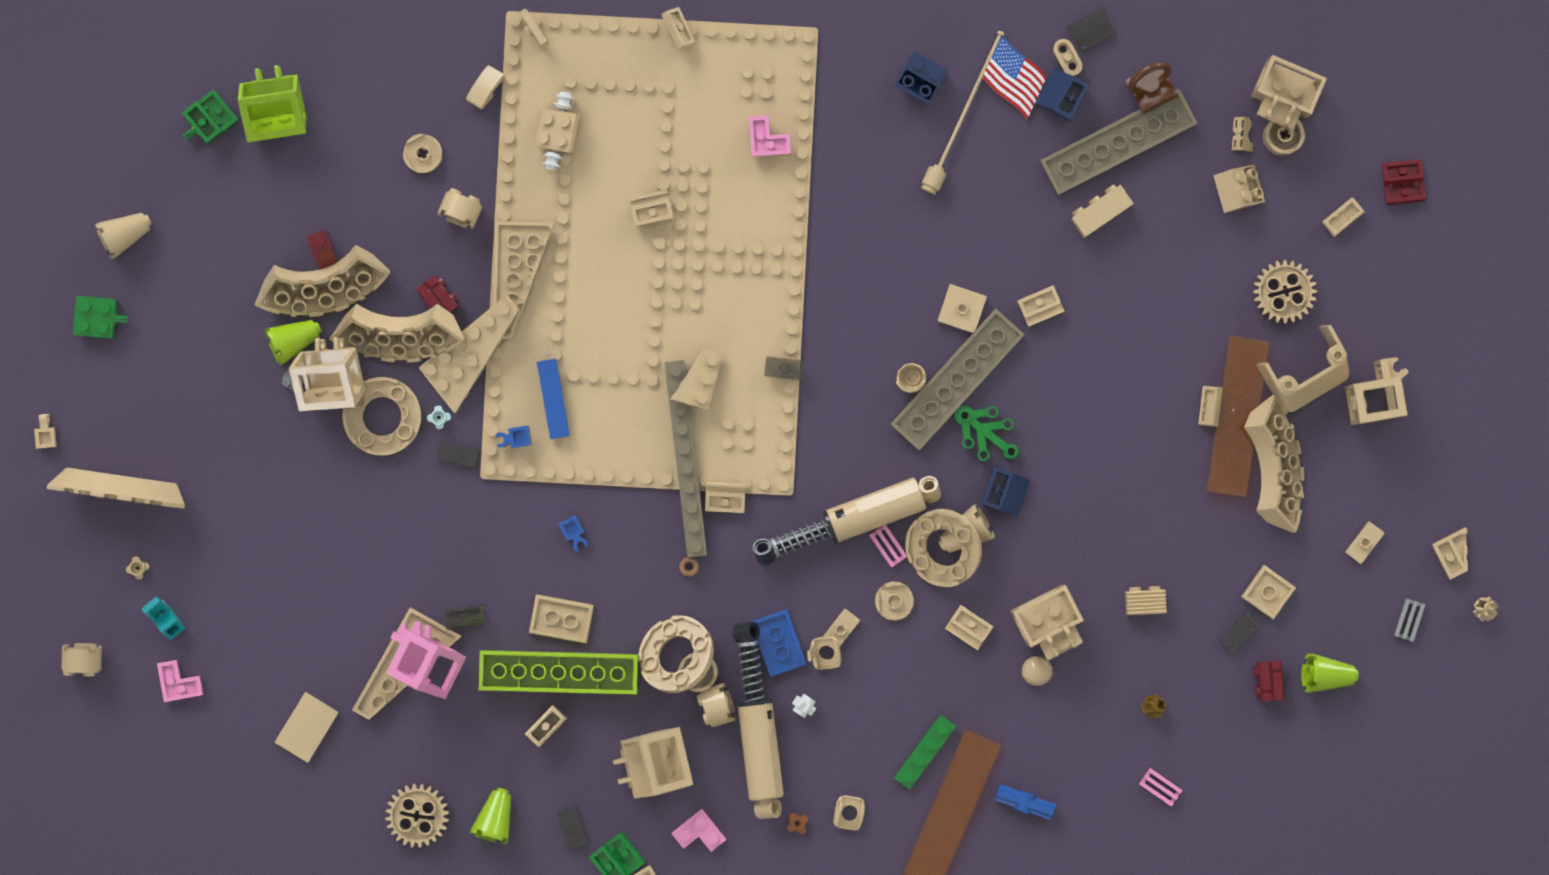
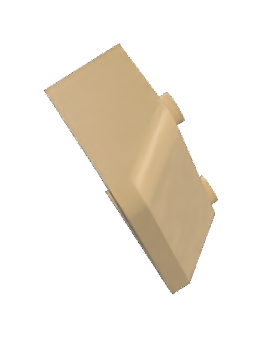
[1256,325,1349,412]

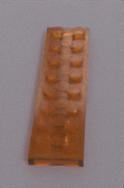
[1206,336,1269,497]
[903,729,1002,875]

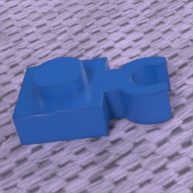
[496,426,532,448]
[558,515,588,552]

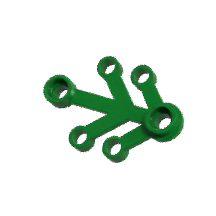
[955,406,1019,461]

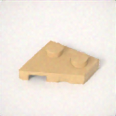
[1431,527,1468,580]

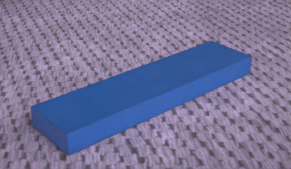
[537,358,570,439]

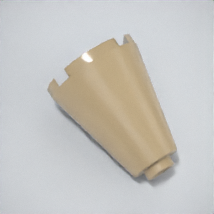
[94,213,152,259]
[938,504,995,553]

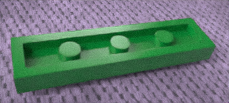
[894,714,956,790]

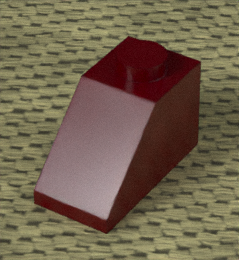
[306,230,338,269]

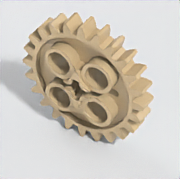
[1252,260,1317,324]
[385,783,450,848]

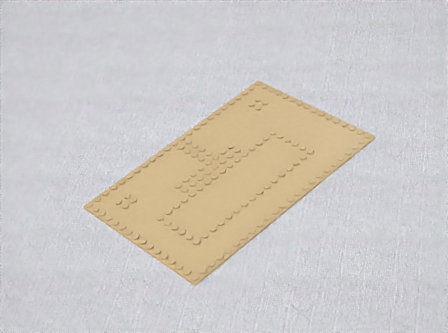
[480,11,818,496]

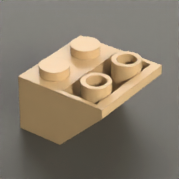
[1213,165,1265,213]

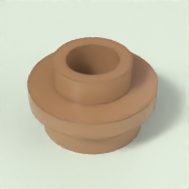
[679,557,699,576]

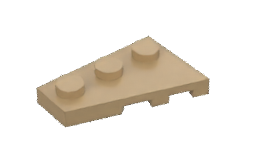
[669,348,723,411]

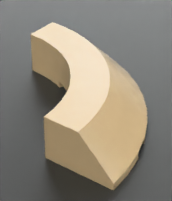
[255,245,390,317]
[329,304,464,362]
[1244,395,1305,533]
[47,468,185,509]

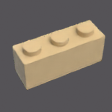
[1070,184,1134,238]

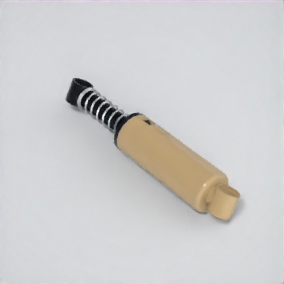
[753,476,941,565]
[733,622,783,819]

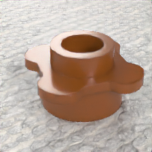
[787,813,808,834]

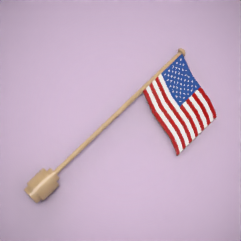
[921,31,1047,195]

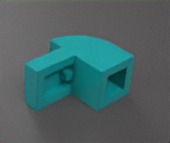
[142,596,185,640]

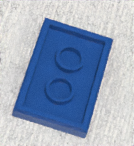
[752,609,807,677]

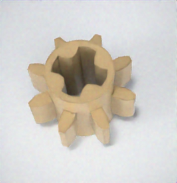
[1473,597,1498,622]

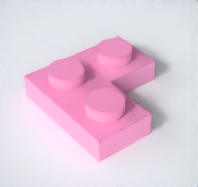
[749,116,791,157]
[157,660,204,702]
[671,809,727,852]

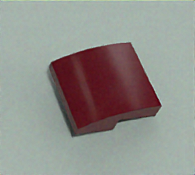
[1382,159,1426,205]

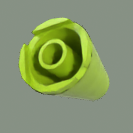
[264,320,322,365]
[1301,653,1359,693]
[470,788,511,844]

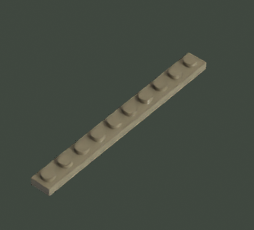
[664,360,707,557]

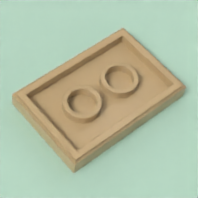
[529,594,594,644]
[274,692,339,763]

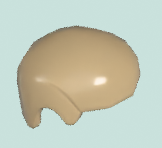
[896,363,926,393]
[1022,656,1053,686]

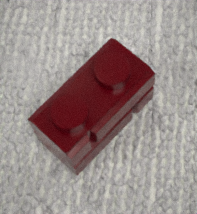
[415,275,459,313]
[1253,660,1285,702]

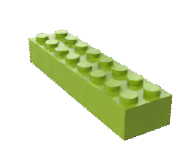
[479,650,639,694]

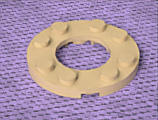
[342,377,422,456]
[905,509,982,587]
[638,616,714,693]

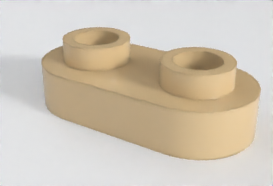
[1053,39,1082,76]

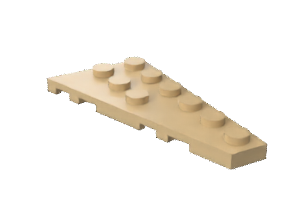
[493,221,554,340]
[419,295,520,414]
[352,607,462,720]

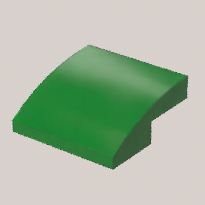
[589,831,646,875]

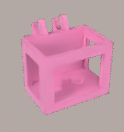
[387,621,466,699]

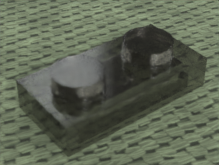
[445,605,486,630]

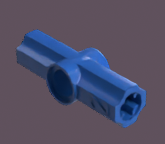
[994,784,1056,820]

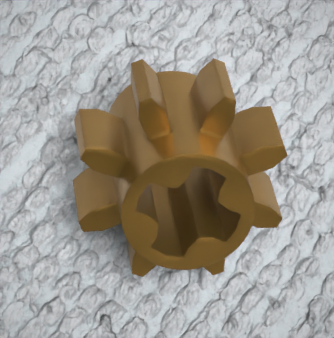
[1141,694,1166,719]

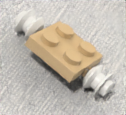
[535,91,580,171]

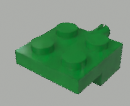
[182,89,239,144]
[73,296,129,339]

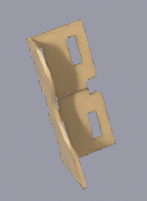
[1232,117,1253,152]

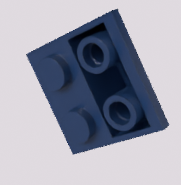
[895,51,948,105]
[1035,69,1090,122]
[980,466,1030,517]

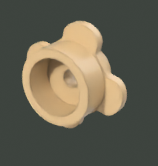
[126,556,149,580]

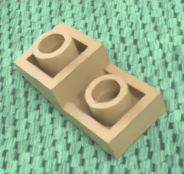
[466,65,504,110]

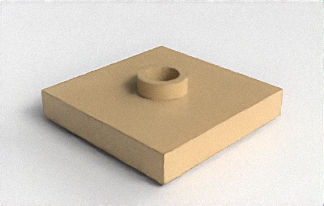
[937,284,987,333]
[1241,565,1296,620]

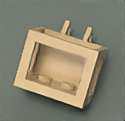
[1251,55,1327,130]
[289,337,366,411]
[1345,357,1409,425]
[1010,585,1084,660]
[613,727,693,798]

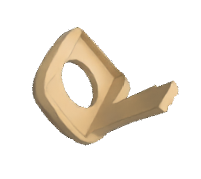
[807,636,841,670]
[833,795,865,830]

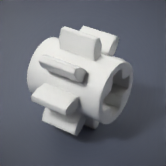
[792,694,816,718]

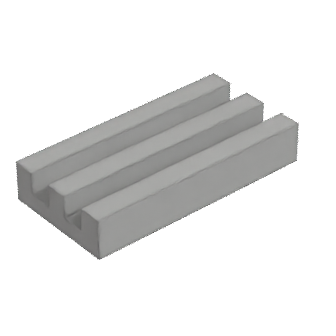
[1394,598,1426,642]

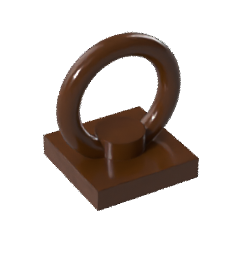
[1125,62,1178,114]

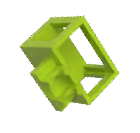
[238,65,307,143]

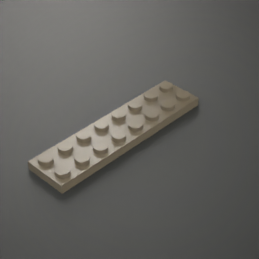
[1040,89,1198,195]
[890,309,1025,450]

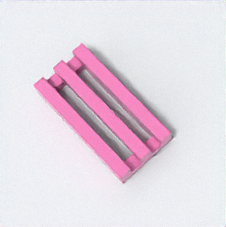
[869,525,907,568]
[1139,768,1183,807]

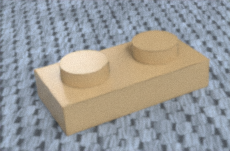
[661,7,696,49]

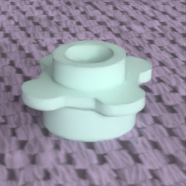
[427,406,451,429]

